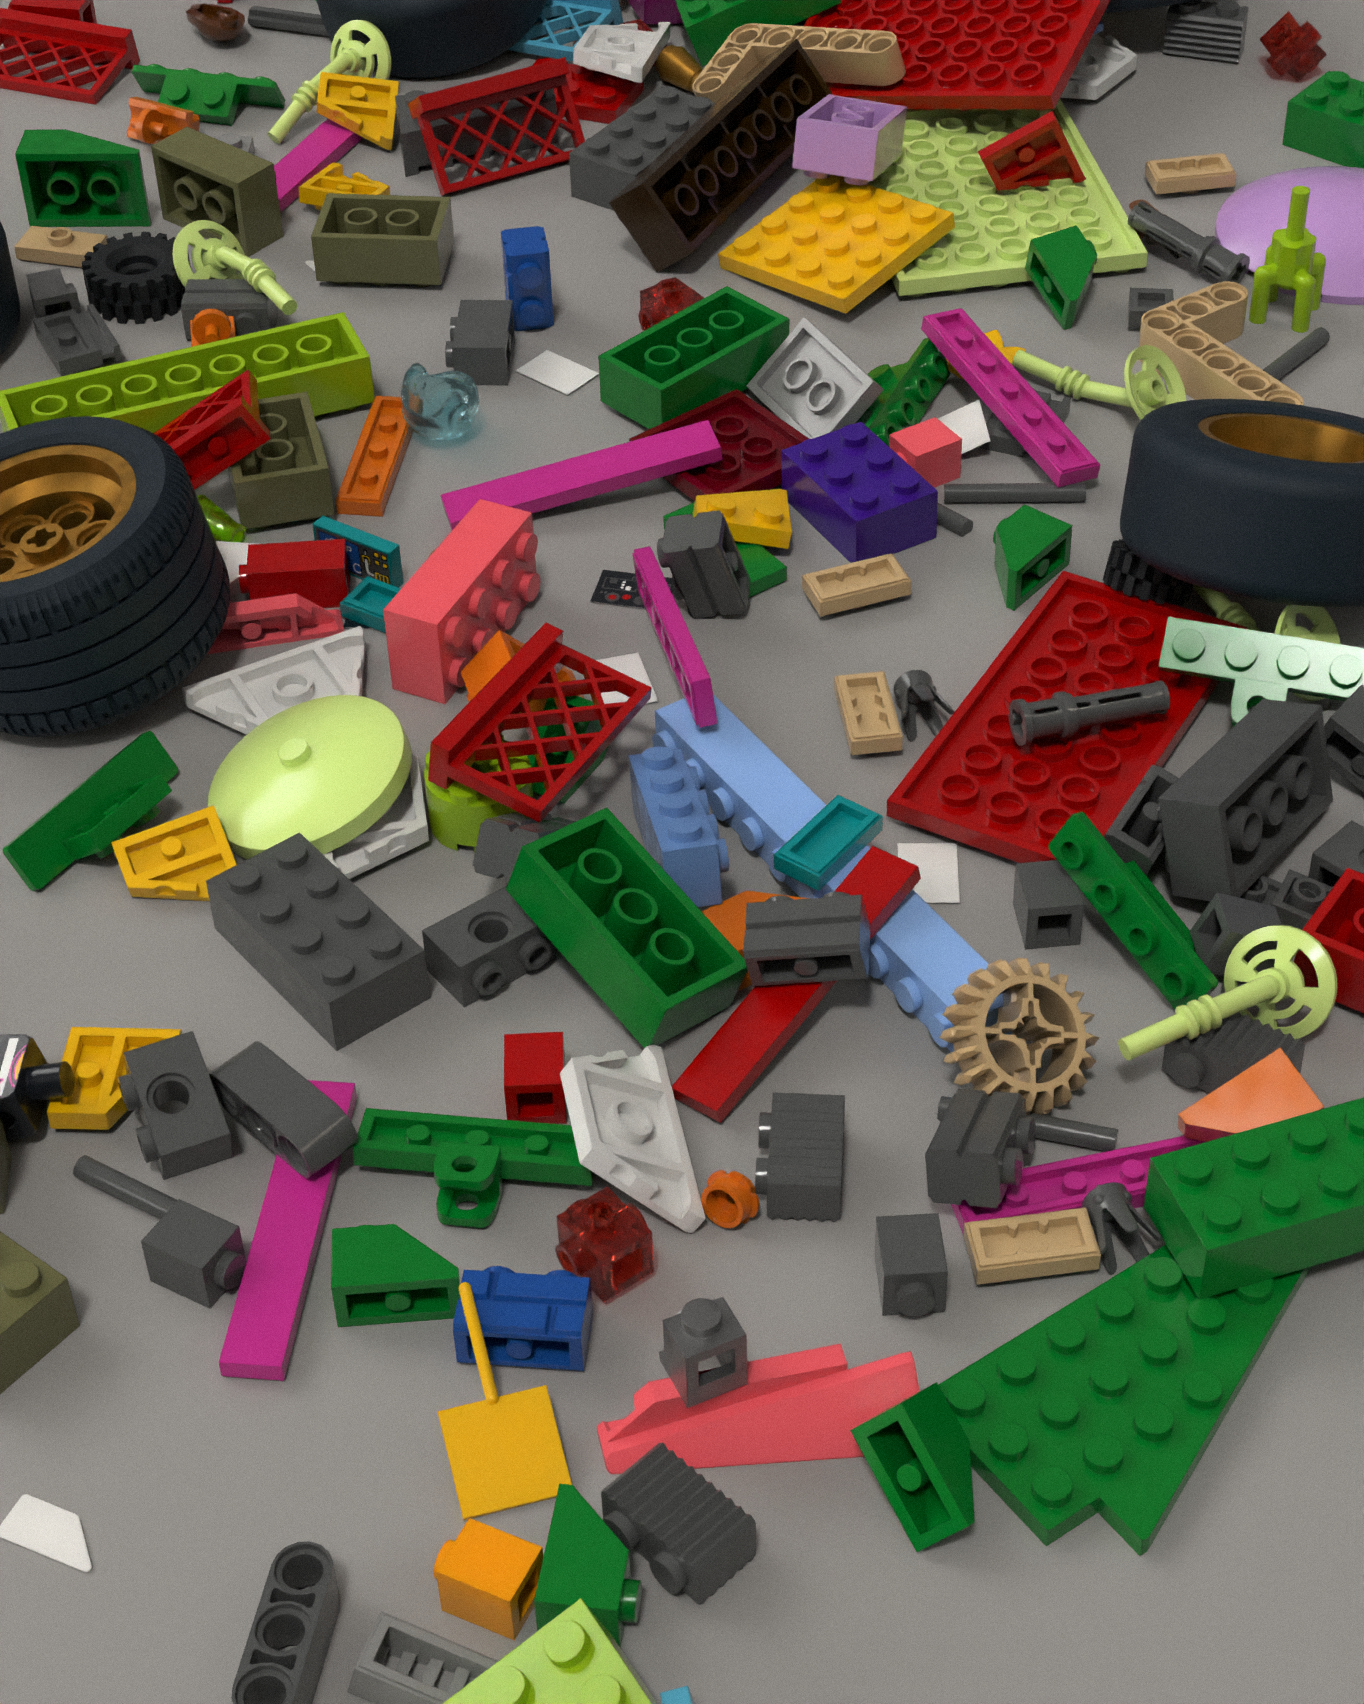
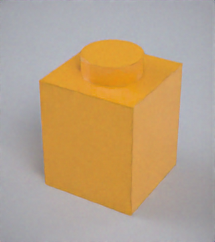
[433,1518,543,1641]

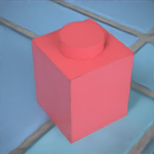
[889,417,962,488]

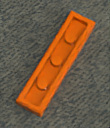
[335,396,420,517]

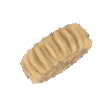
[939,958,1099,1115]

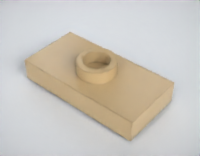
[1145,153,1236,194]
[14,226,108,268]
[802,553,911,617]
[834,671,903,755]
[963,1207,1101,1285]

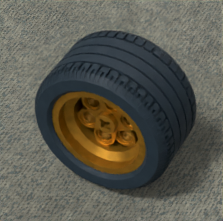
[0,416,230,737]

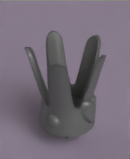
[894,670,954,741]
[1082,1182,1163,1275]

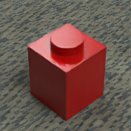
[504,1032,567,1124]

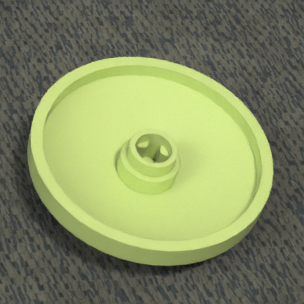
[208,695,412,859]

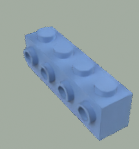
[628,746,729,907]

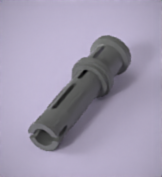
[1128,201,1250,283]
[1009,680,1170,746]

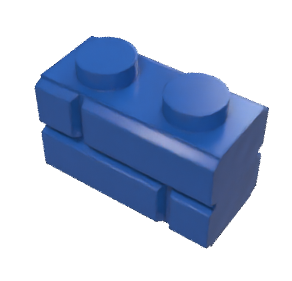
[501,226,554,331]
[453,1266,593,1371]

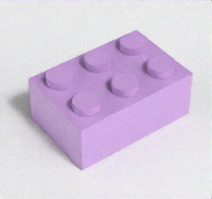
[792,94,907,185]

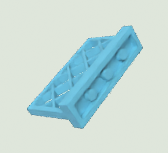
[508,0,623,61]

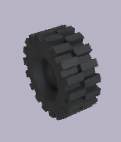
[82,232,191,324]

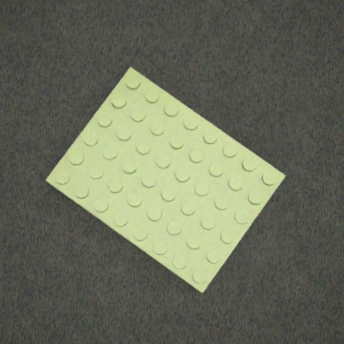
[868,99,1148,297]

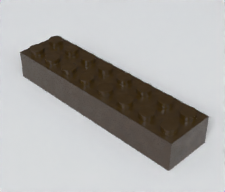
[609,39,833,272]

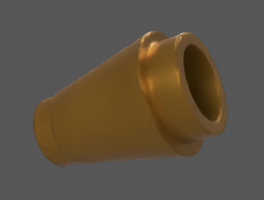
[655,45,703,93]

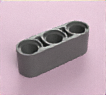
[209,1041,358,1178]
[231,1541,340,1704]

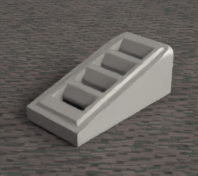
[347,1611,498,1704]

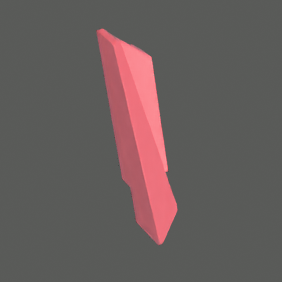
[207,593,344,654]
[597,1343,920,1474]

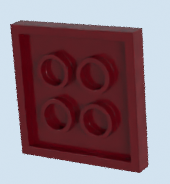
[629,389,809,501]

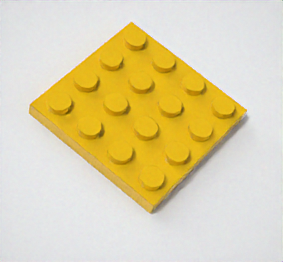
[718,174,955,314]

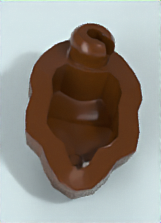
[186,3,245,42]

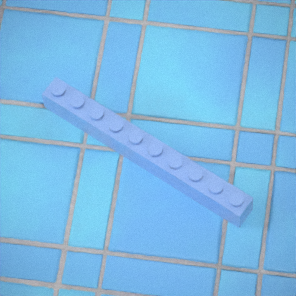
[652,694,1013,1052]

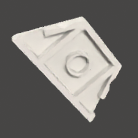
[573,22,671,83]
[1060,33,1137,100]
[182,626,365,735]
[323,755,429,879]
[560,1045,706,1234]

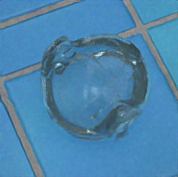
[401,362,480,441]

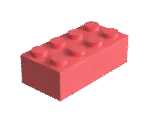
[383,499,541,704]

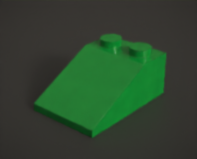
[15,129,152,227]

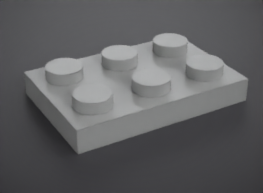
[746,317,884,439]

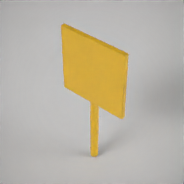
[437,1282,572,1521]

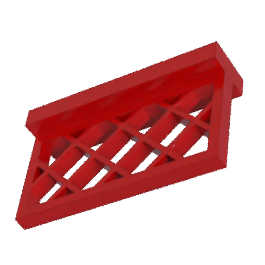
[0,8,140,105]
[408,57,585,196]
[154,369,271,490]
[428,622,652,823]

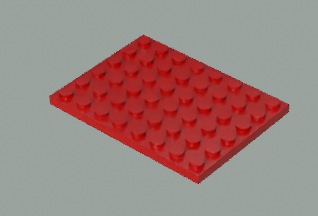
[804,0,1110,111]

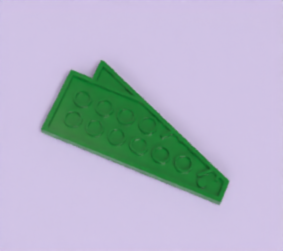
[938,1245,1312,1556]

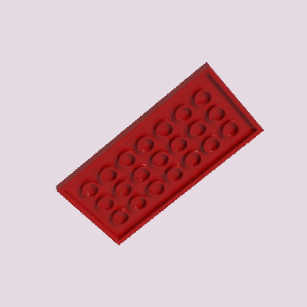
[886,571,1248,863]

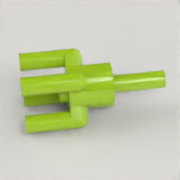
[1249,186,1326,333]

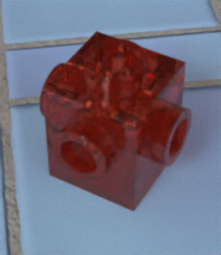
[1260,11,1327,82]
[638,277,704,331]
[555,1186,654,1302]

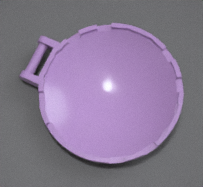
[1215,166,1364,305]

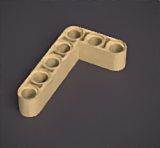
[692,23,906,103]
[1139,281,1304,406]

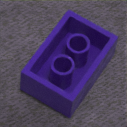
[781,422,938,563]

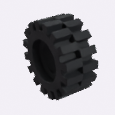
[1103,539,1193,605]

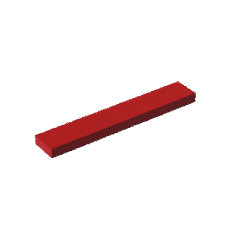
[672,846,921,1123]

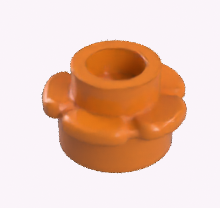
[701,1170,760,1228]

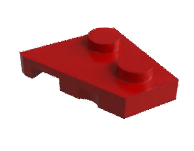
[978,111,1086,191]

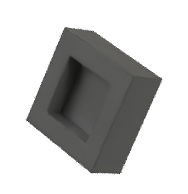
[1128,287,1174,327]

